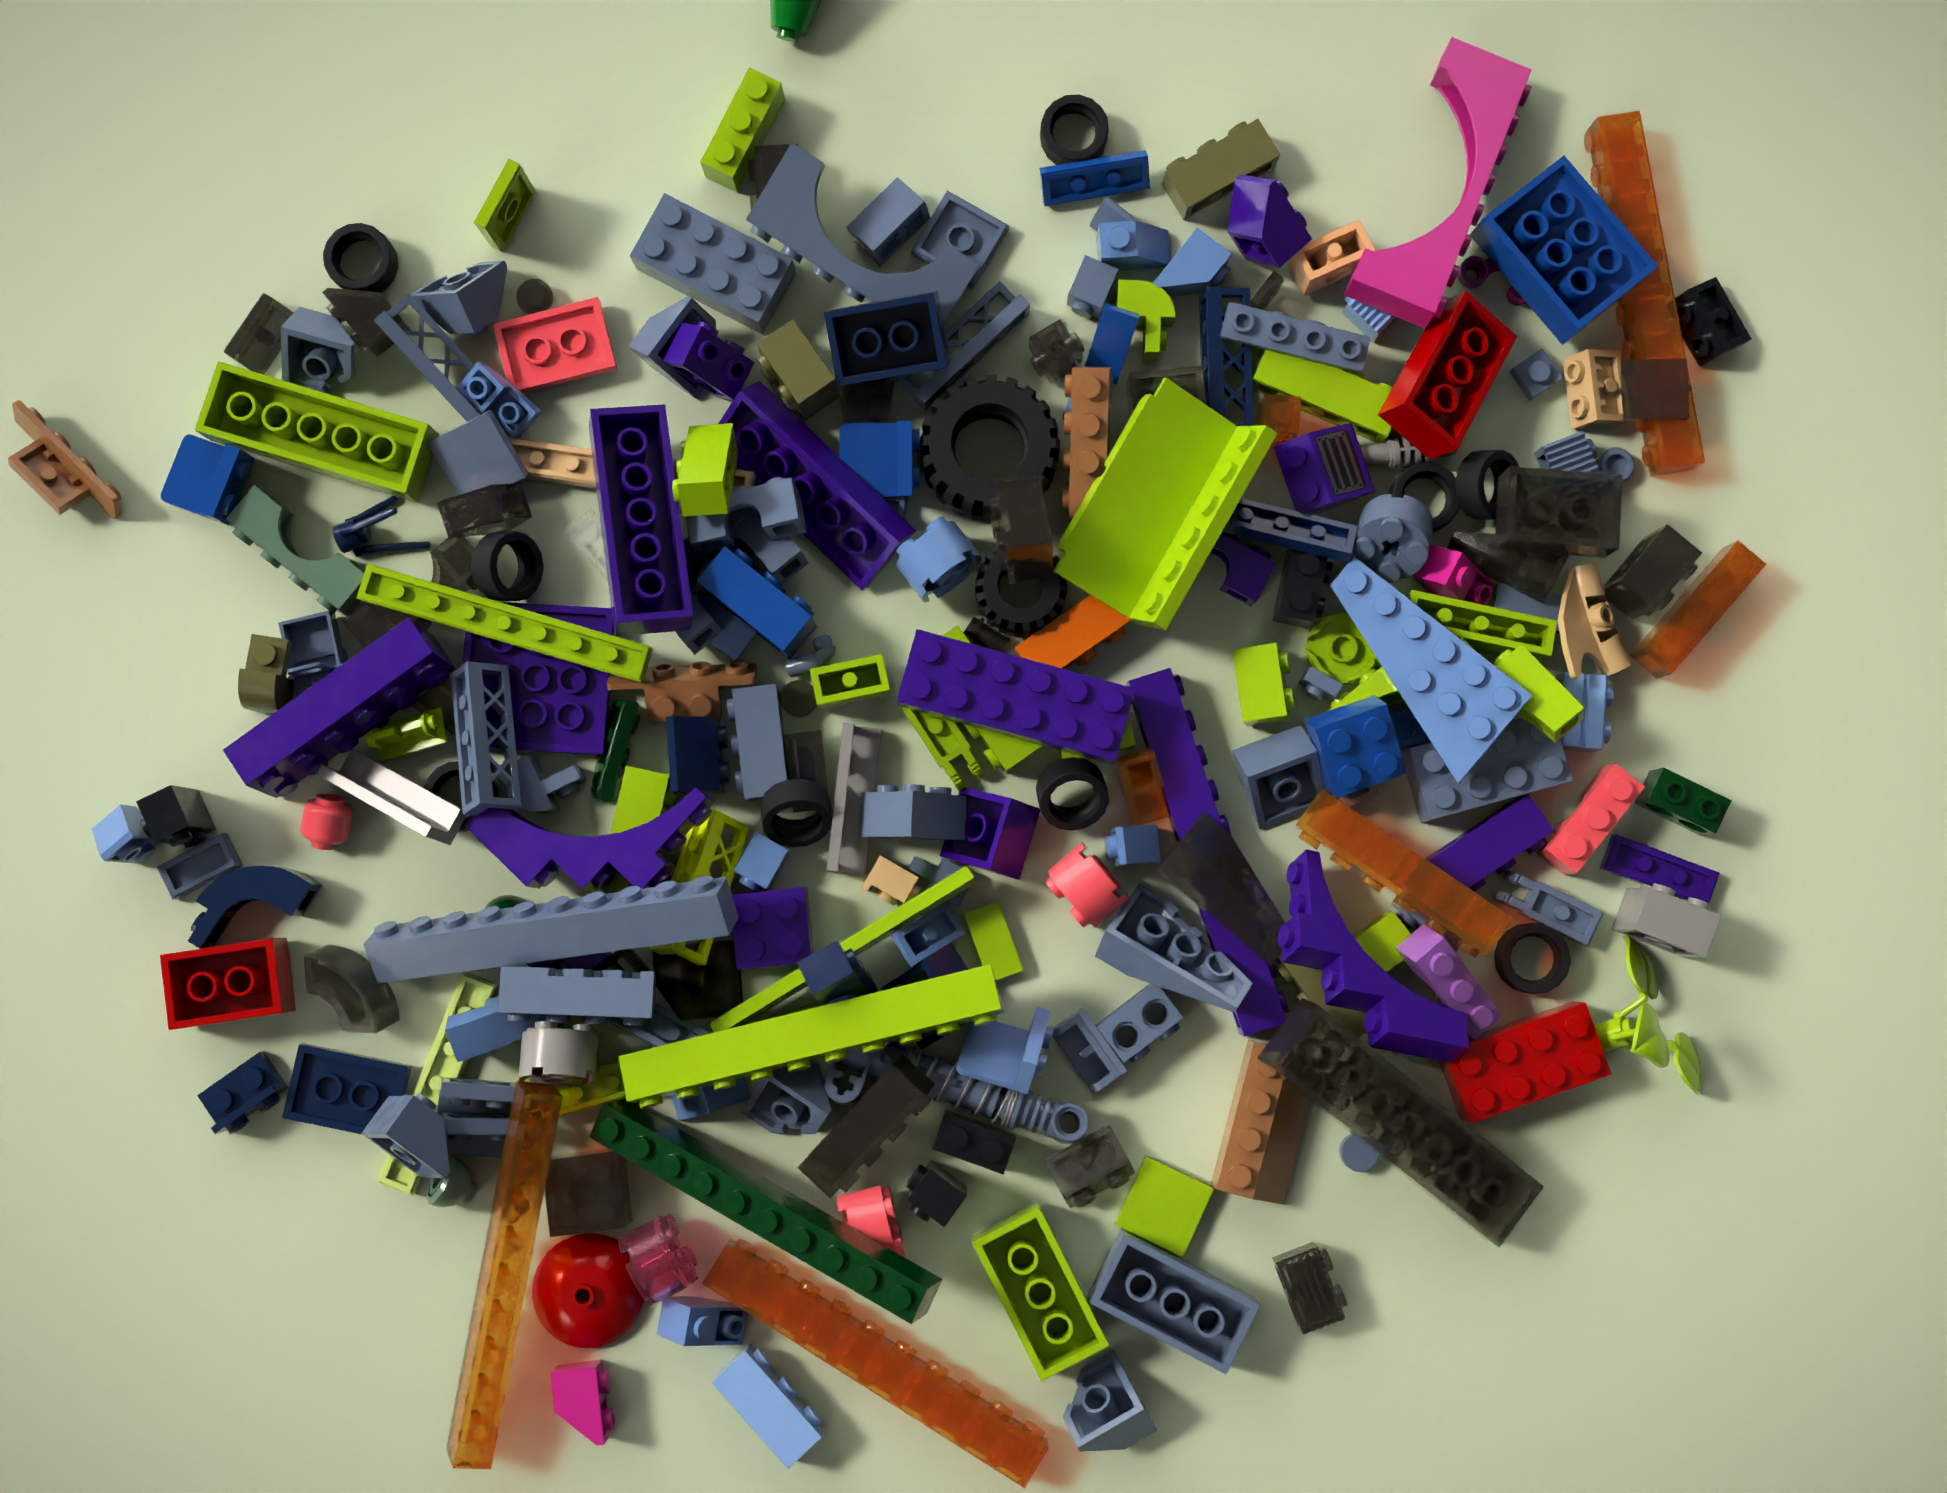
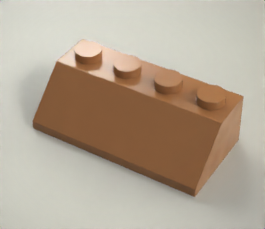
[1211,1039,1321,1204]

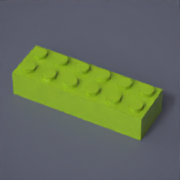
[195,361,439,502]

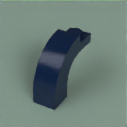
[188,865,322,949]

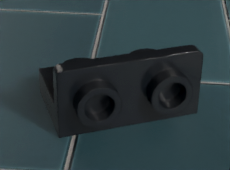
[1666,277,1752,367]

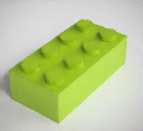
[972,1202,1109,1381]

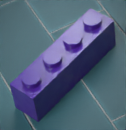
[1399,794,1554,915]

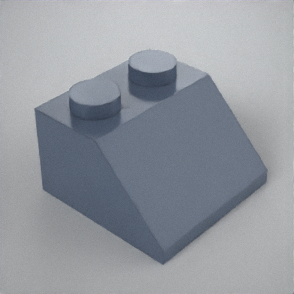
[1232,725,1328,829]
[361,1094,450,1179]

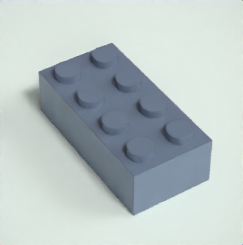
[630,193,796,335]
[1401,718,1573,822]
[1087,1228,1261,1374]

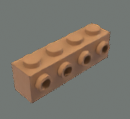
[1062,367,1112,517]

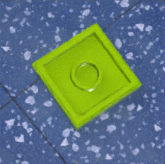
[474,159,536,252]
[1114,1155,1214,1257]

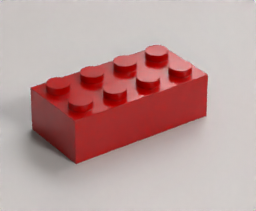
[1378,291,1518,460]
[1439,1001,1612,1124]

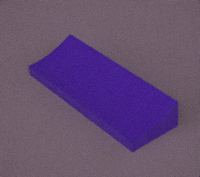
[718,381,916,590]

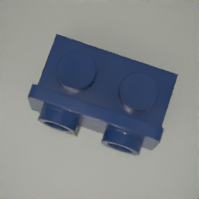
[197,1051,289,1135]

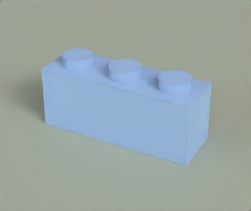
[712,1343,824,1469]

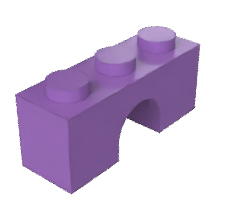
[1395,924,1503,1041]

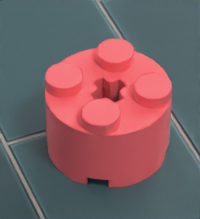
[1045,842,1130,928]
[837,1185,905,1256]

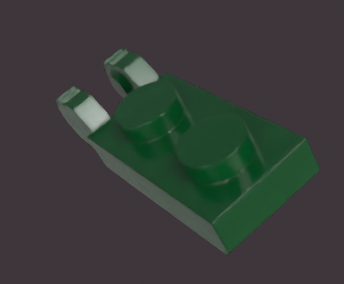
[590,700,640,803]

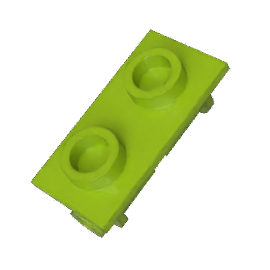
[366,708,448,762]

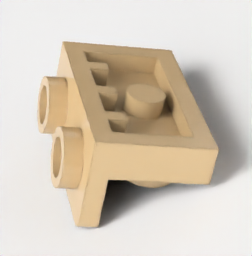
[1563,349,1630,429]

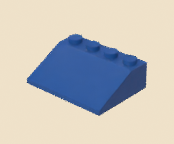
[1470,155,1659,345]

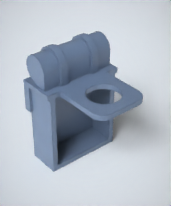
[278,611,348,696]

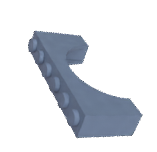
[746,142,980,324]

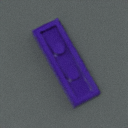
[1600,834,1720,903]

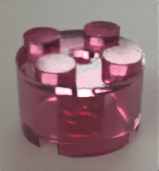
[618,1214,698,1306]

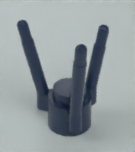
[332,496,430,557]

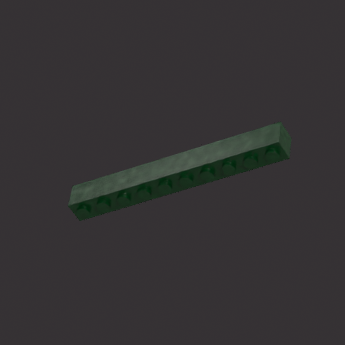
[589,1098,943,1324]

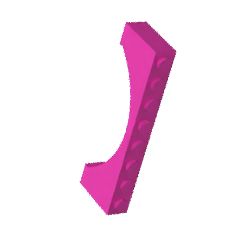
[1344,37,1532,329]

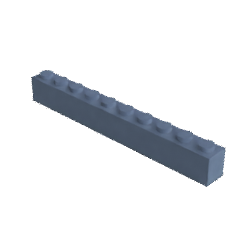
[363,876,738,983]

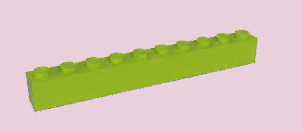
[618,964,1004,1109]

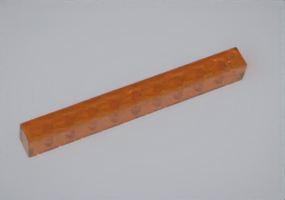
[1584,111,1705,477]
[446,1081,562,1469]
[702,1239,1049,1488]

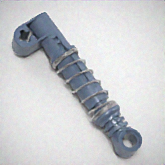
[824,1044,1089,1145]

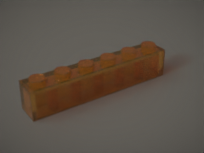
[1296,788,1513,958]

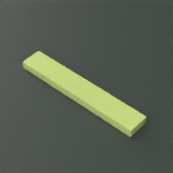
[377,972,499,1196]

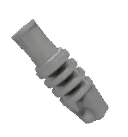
[1360,436,1457,469]

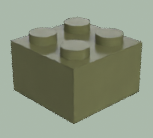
[756,319,840,422]

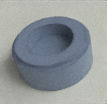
[1596,447,1635,486]
[1339,1133,1379,1172]

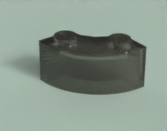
[304,944,400,1034]

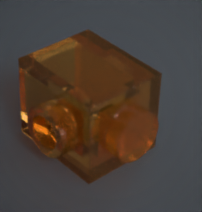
[1257,395,1301,446]

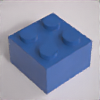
[1304,695,1407,798]

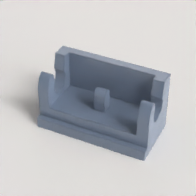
[847,177,931,267]
[1052,1008,1127,1093]

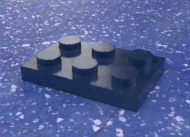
[282,1043,412,1135]

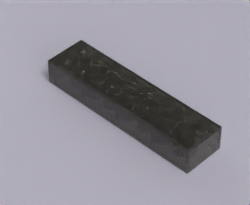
[1257,998,1544,1248]

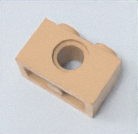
[1288,220,1375,296]

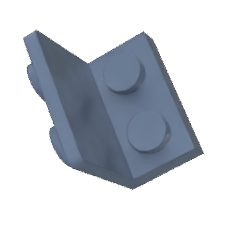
[437,1077,520,1158]

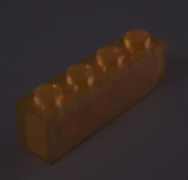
[1630,540,1766,679]

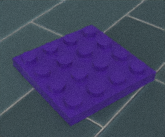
[456,602,614,755]

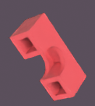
[1535,763,1645,875]

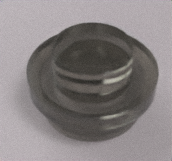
[516,279,553,315]

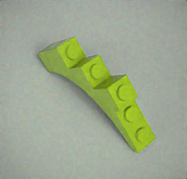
[1328,637,1584,743]

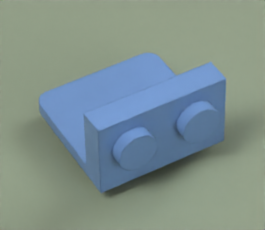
[956,1007,1054,1094]

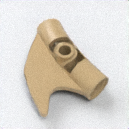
[1558,564,1632,680]

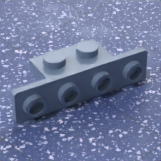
[1220,302,1370,373]

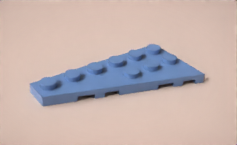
[1330,556,1533,784]

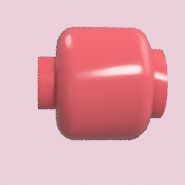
[300,793,354,850]

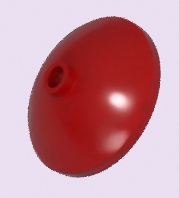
[532,1233,645,1348]

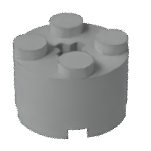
[518,1021,599,1087]

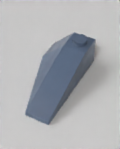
[1095,883,1253,1013]

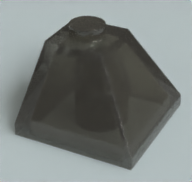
[652,940,743,1021]

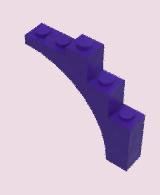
[465,787,716,891]
[1278,849,1469,1062]

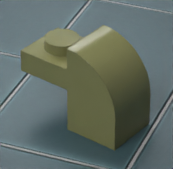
[238,634,294,714]

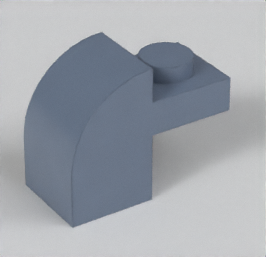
[497,755,587,814]

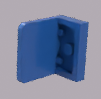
[839,421,920,497]
[160,434,255,526]

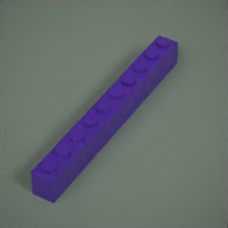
[1126,668,1289,1036]

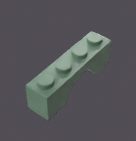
[226,485,365,615]

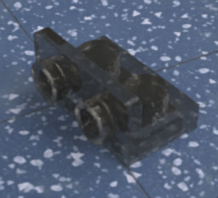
[1044,1124,1135,1208]

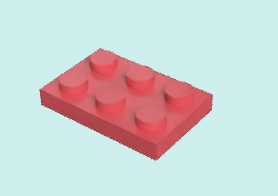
[493,297,618,394]

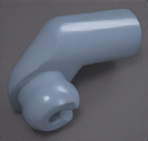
[785,635,836,678]

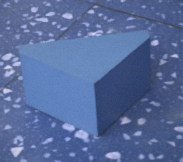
[671,1077,750,1121]

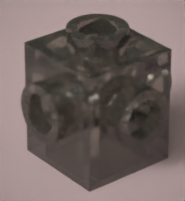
[1028,319,1085,384]

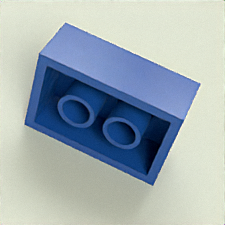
[696,546,817,660]

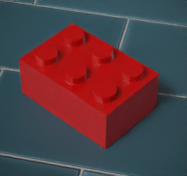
[160,938,296,1030]

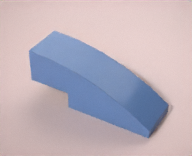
[445,996,546,1062]

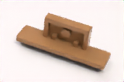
[8,400,122,519]
[607,660,757,722]

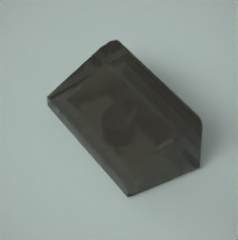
[224,293,294,375]

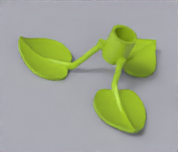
[1594,935,1702,1095]

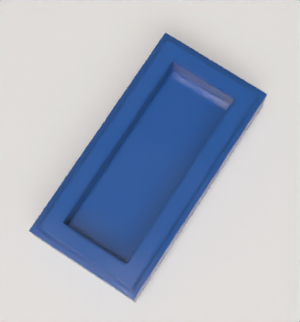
[1085,303,1140,385]

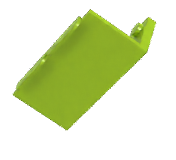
[1053,378,1278,630]

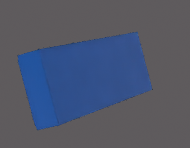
[1039,150,1150,207]

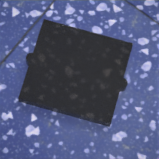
[1618,359,1692,421]

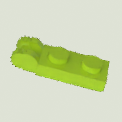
[901,707,985,791]

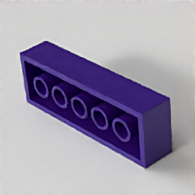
[589,404,693,637]
[223,617,456,798]
[896,629,1135,765]

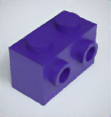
[663,321,755,401]

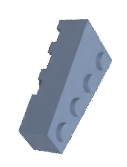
[498,966,657,1026]

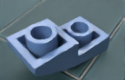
[456,361,542,439]

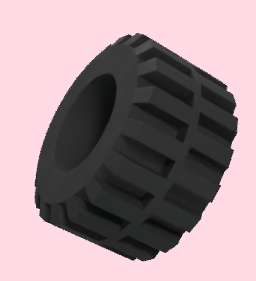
[975,539,1068,637]

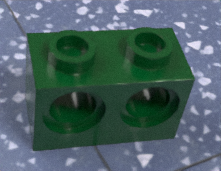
[1635,768,1732,836]

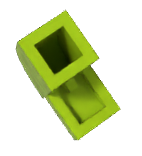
[1115,279,1175,362]

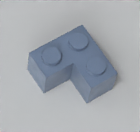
[860,784,966,841]

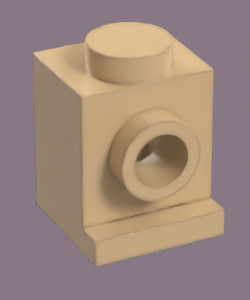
[861,855,922,906]

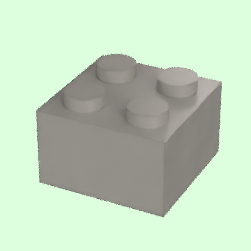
[1611,883,1722,958]

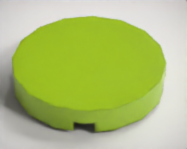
[1305,612,1377,685]

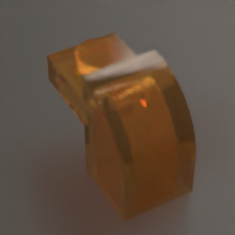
[1115,748,1169,826]

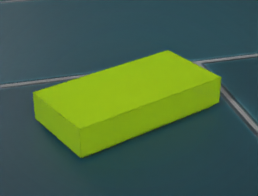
[964,901,1024,980]

